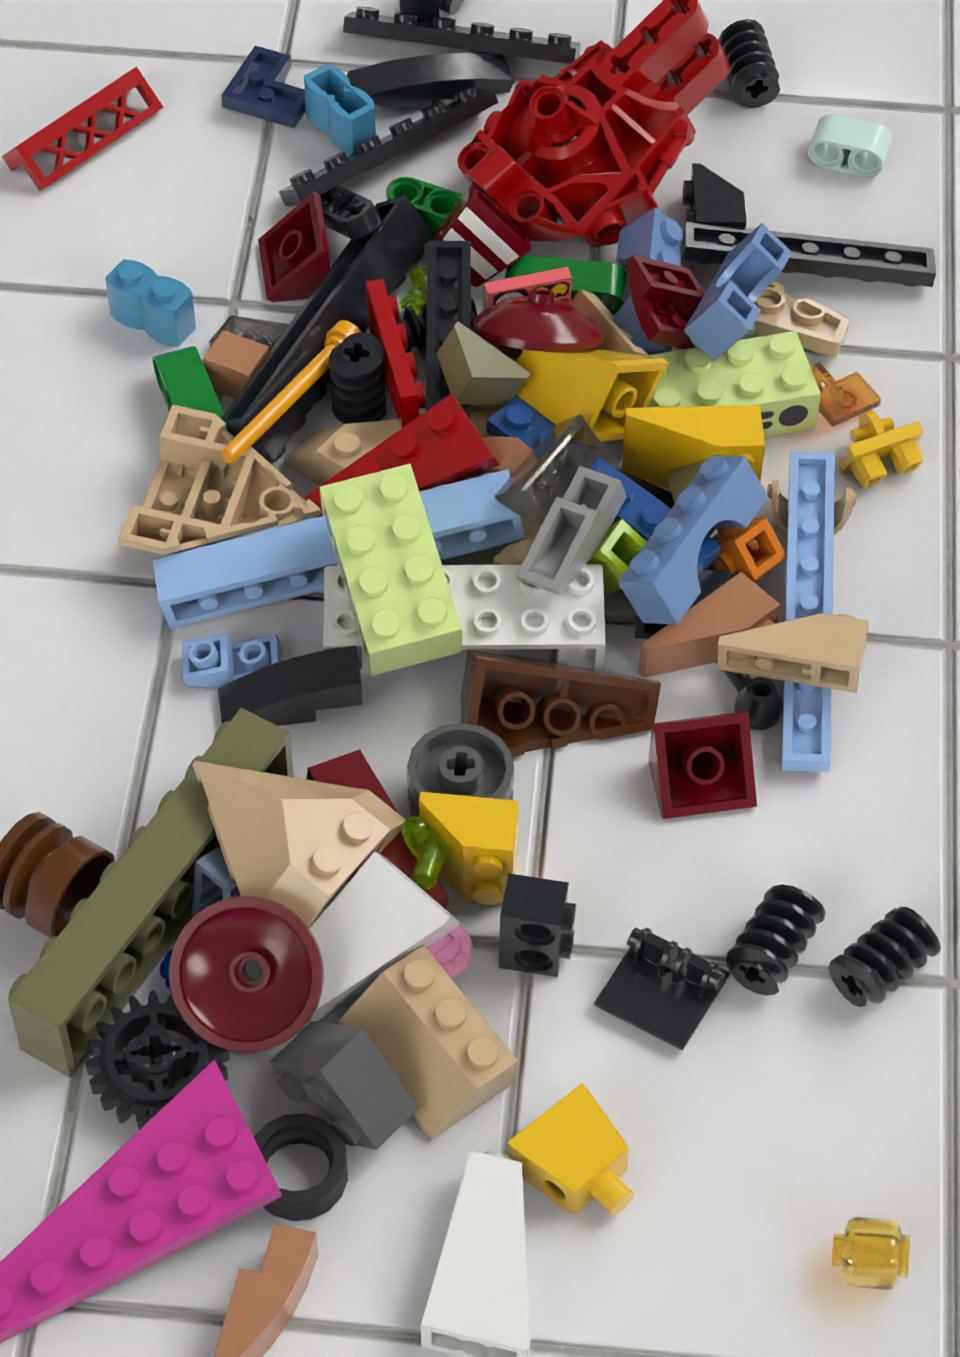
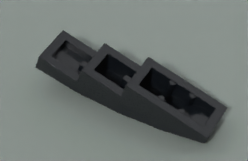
[346,53,515,110]

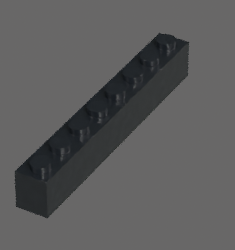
[221,195,434,464]

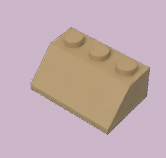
[338,945,518,1141]

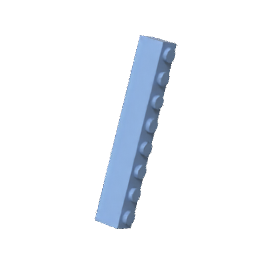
[152,469,526,629]

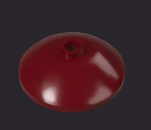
[472,289,604,352]
[169,896,324,1052]

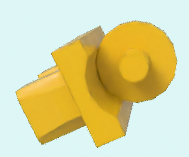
[837,410,924,488]

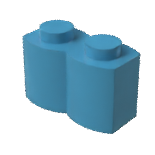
[304,64,376,155]
[105,259,196,346]

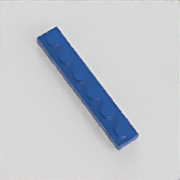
[486,397,721,574]

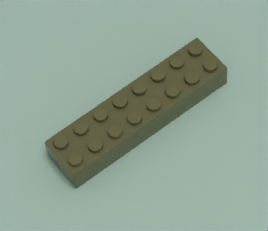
[8,708,294,1078]

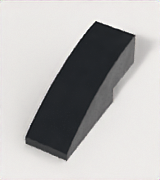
[218,645,362,726]

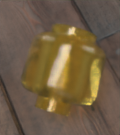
[832,1217,910,1290]

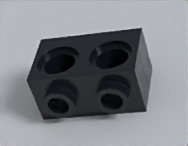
[499,873,576,977]

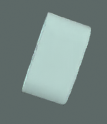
[808,114,892,177]

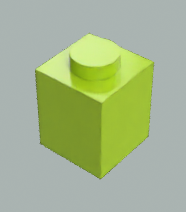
[586,519,647,597]

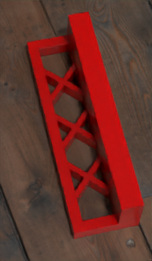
[2,66,163,191]

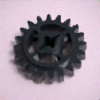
[85,990,230,1130]

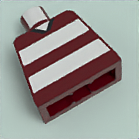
[434,182,531,287]

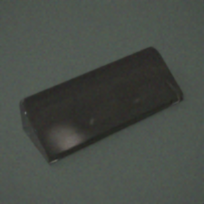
[494,414,606,526]

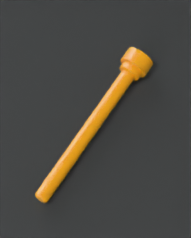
[221,320,361,464]

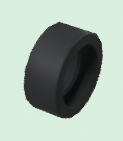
[254,1113,348,1221]

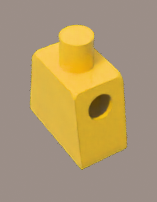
[507,1083,634,1216]

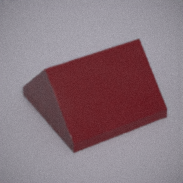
[258,191,330,303]
[648,711,757,819]

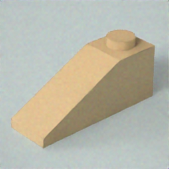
[717,613,869,693]

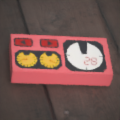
[484,267,572,310]

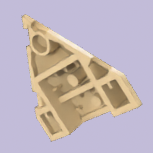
[119,404,321,555]
[193,761,407,928]

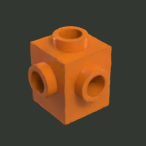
[711,517,787,582]

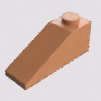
[638,572,780,677]

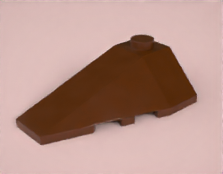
[461,650,661,757]

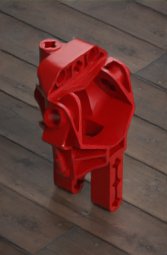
[457,0,730,248]

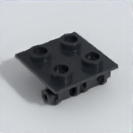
[594,927,731,1051]

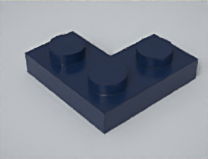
[221,45,306,129]

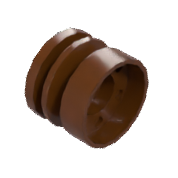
[0,812,115,938]

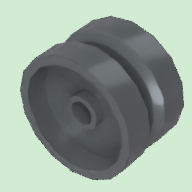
[407,723,514,832]

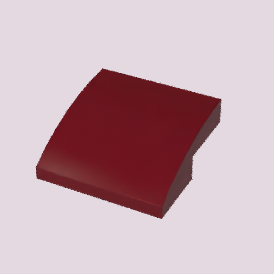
[627,255,705,349]

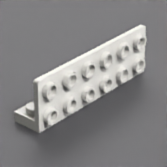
[323,564,606,674]

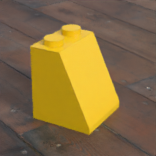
[515,349,669,444]

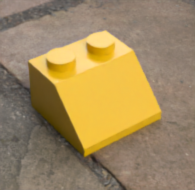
[419,792,519,905]

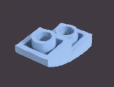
[182,633,282,688]

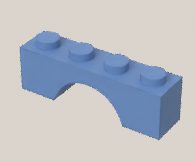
[614,207,685,355]
[684,223,792,361]
[618,455,768,625]

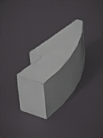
[516,466,627,595]

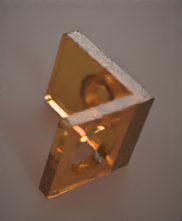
[812,362,881,427]

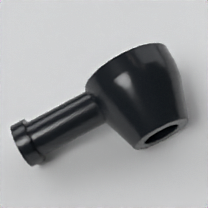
[716,659,782,730]

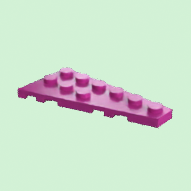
[0,1060,282,1343]

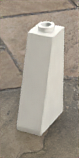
[302,852,460,1029]
[421,1150,531,1357]

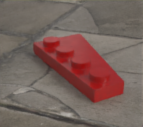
[366,279,426,428]
[304,393,500,518]

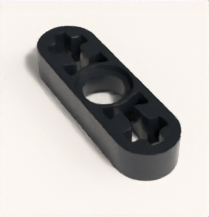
[320,186,382,239]

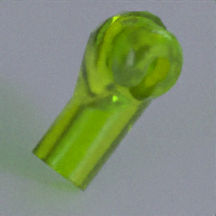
[400,266,427,316]
[401,816,447,889]

